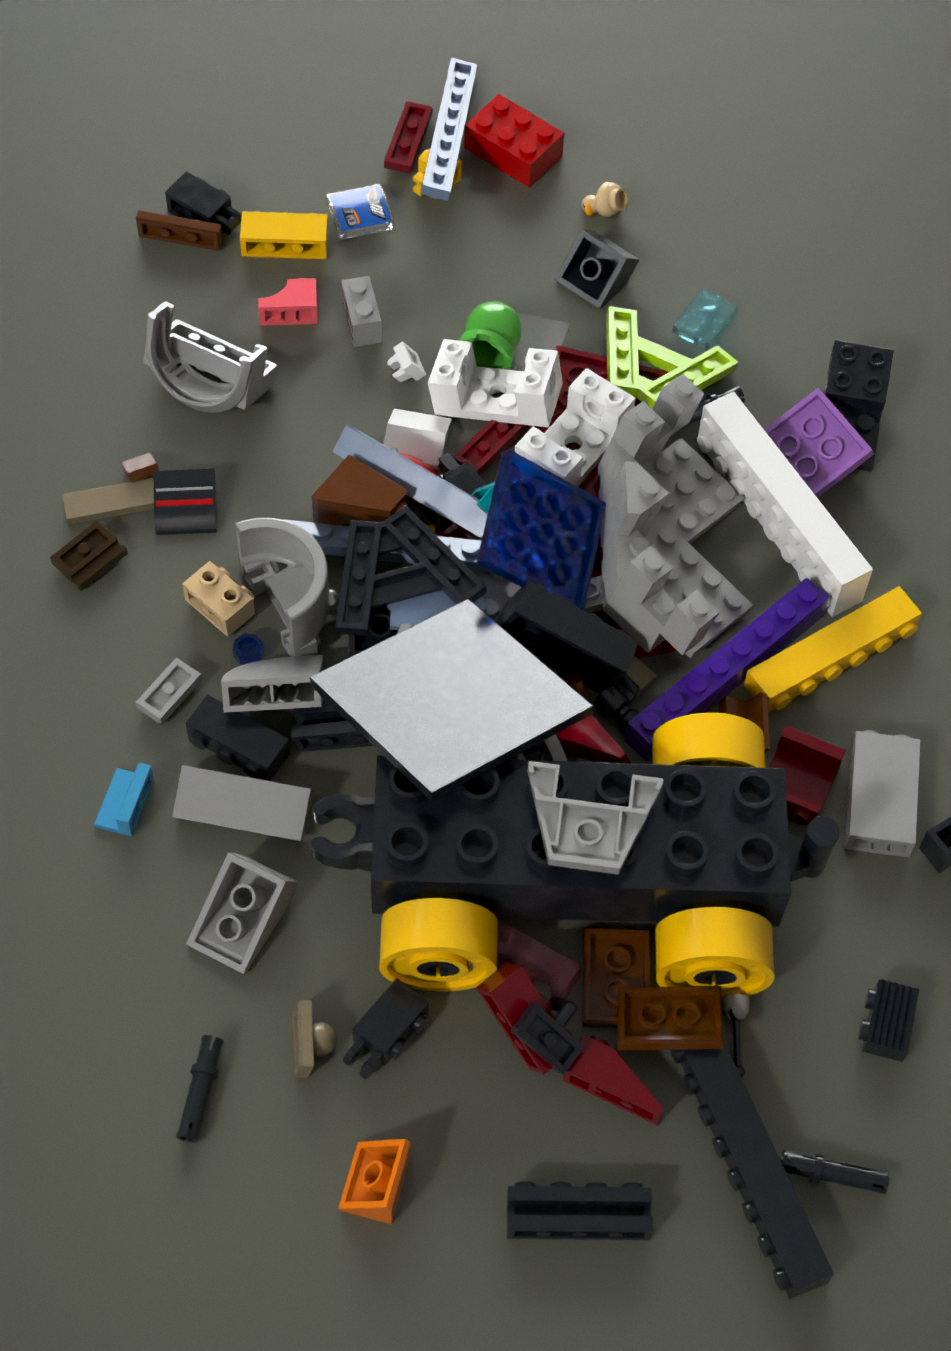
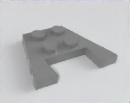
[528,761,663,875]

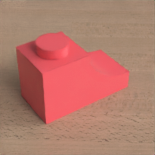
[258,278,318,326]

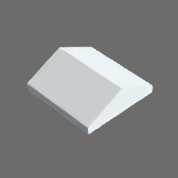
[383,408,452,470]

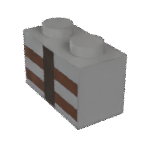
[341,276,382,347]

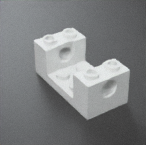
[428,339,563,428]
[513,368,636,504]

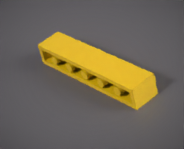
[744,586,922,712]

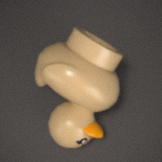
[581,182,629,217]

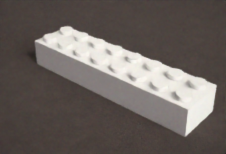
[697,391,873,617]

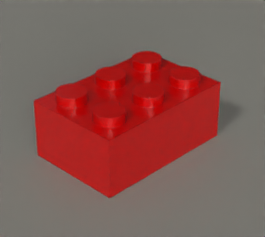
[464,93,564,188]

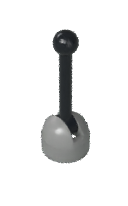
[722,994,750,1078]

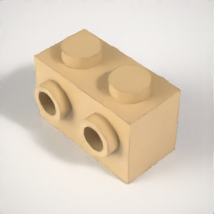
[182,561,255,637]

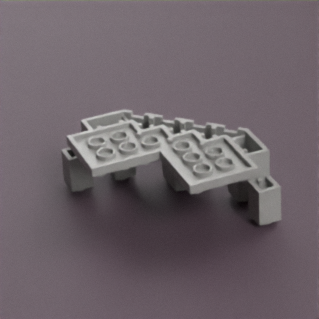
[598,374,753,659]

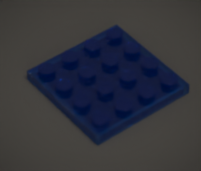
[477,449,606,611]

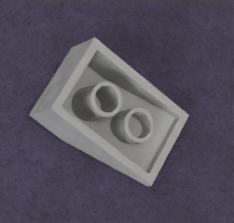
[186,852,299,974]

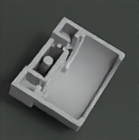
[235,518,339,657]

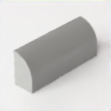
[172,765,315,841]

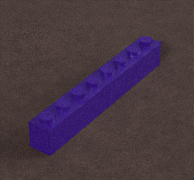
[624,578,829,762]

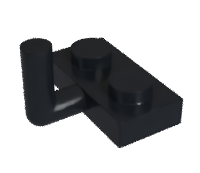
[510,996,584,1075]

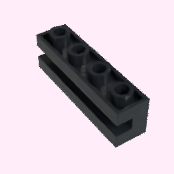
[291,700,373,752]
[507,1181,653,1240]

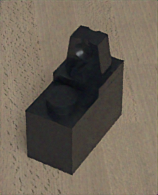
[420,453,486,533]

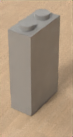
[844,730,920,858]

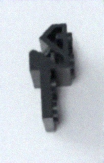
[823,340,894,472]

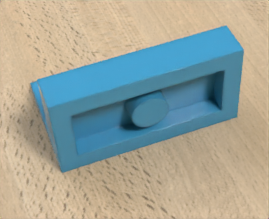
[94,763,154,837]

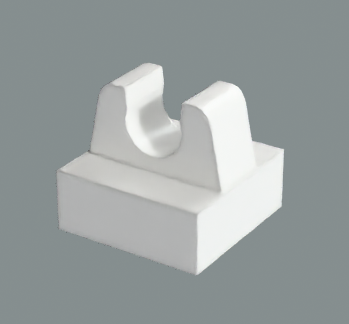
[387,341,426,382]

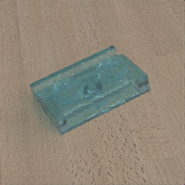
[672,288,738,351]

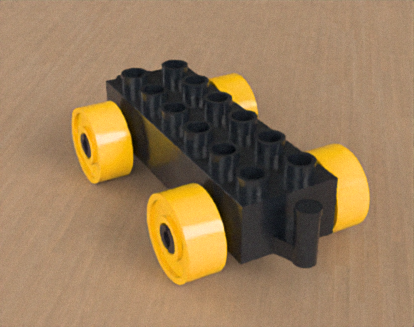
[311,713,840,997]

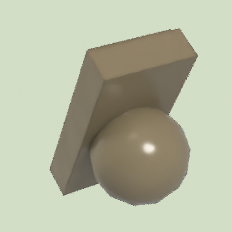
[292,1000,337,1078]

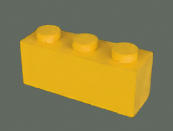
[240,211,328,259]

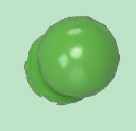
[458,301,521,370]

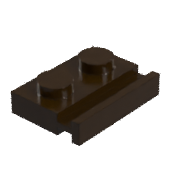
[50,521,128,591]

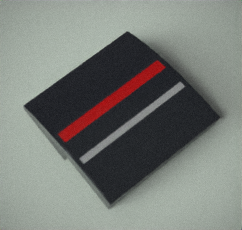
[153,468,217,535]

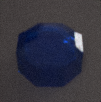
[232,633,264,665]

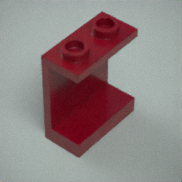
[768,726,846,825]

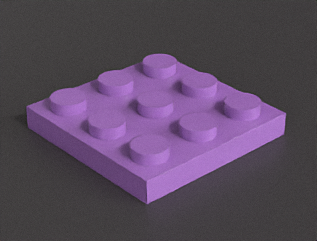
[764,387,874,498]

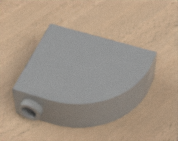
[221,655,325,713]

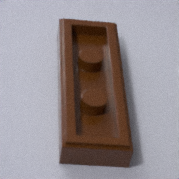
[136,210,223,251]

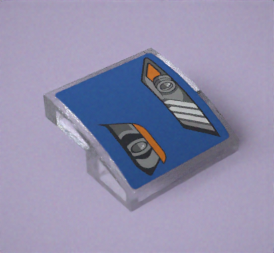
[326,184,395,240]

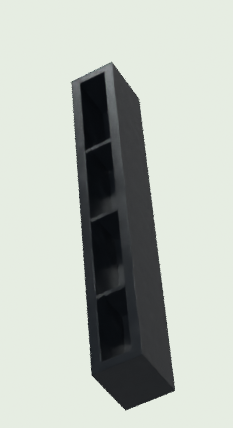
[670,1040,834,1299]

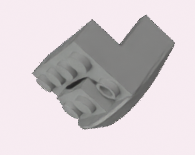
[143,301,278,413]

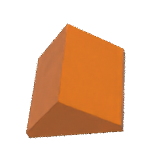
[338,1139,411,1224]

